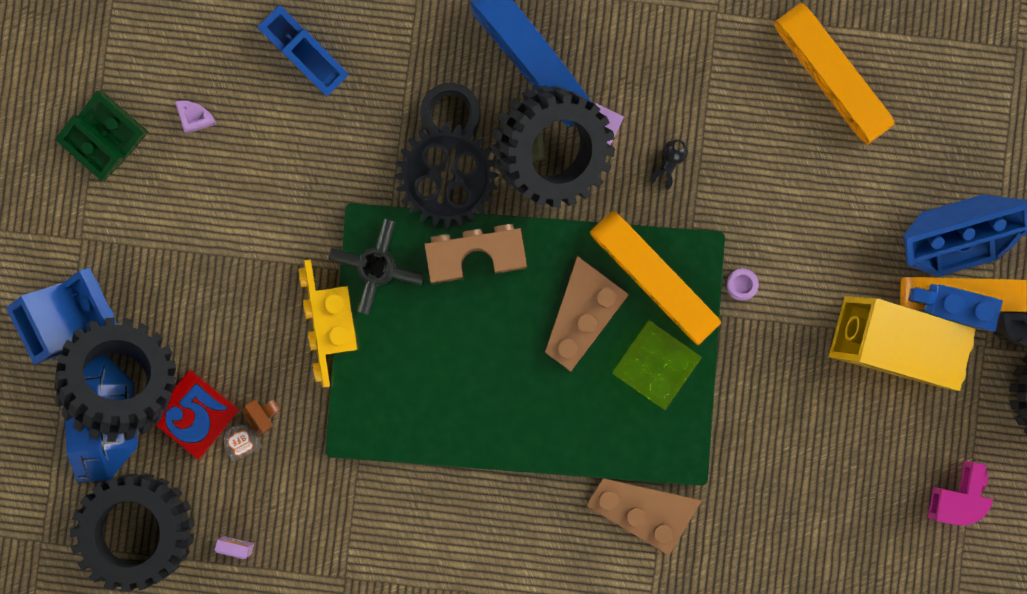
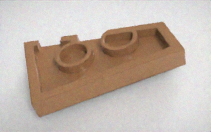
[545,256,629,371]
[586,478,702,555]

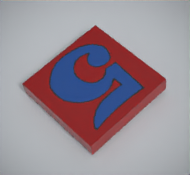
[152,370,241,460]

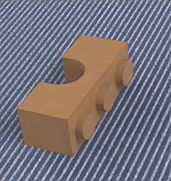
[425,224,527,284]

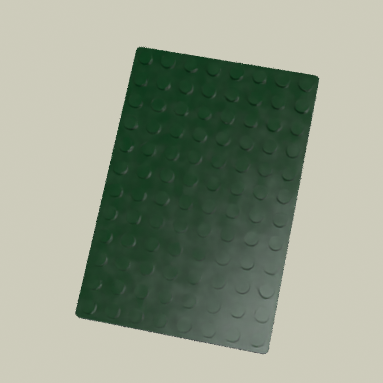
[325,203,725,486]

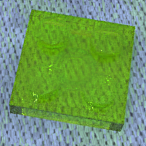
[612,320,702,410]

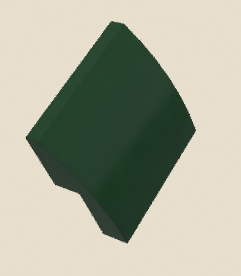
[55,90,148,182]

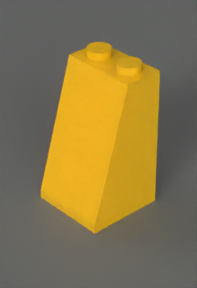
[829,296,976,391]

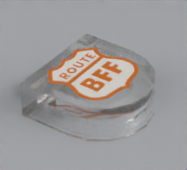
[224,425,262,463]

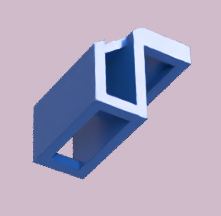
[6,267,118,365]

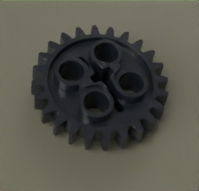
[395,123,499,228]

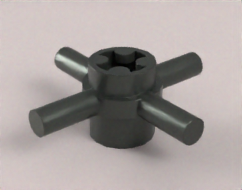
[328,219,425,315]

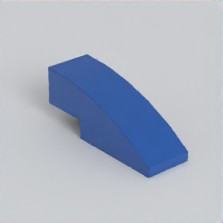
[256,5,349,97]

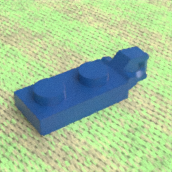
[908,284,1003,332]

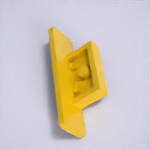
[298,259,357,388]

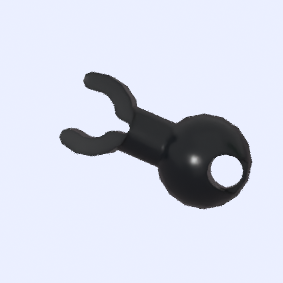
[651,139,688,190]

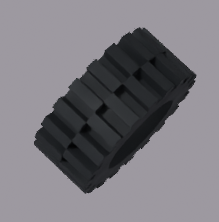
[492,85,615,207]
[54,317,176,442]
[70,473,195,592]

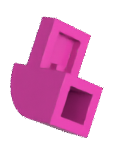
[928,460,993,526]

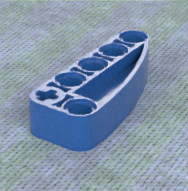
[470,0,592,128]

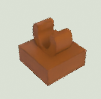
[241,399,280,438]

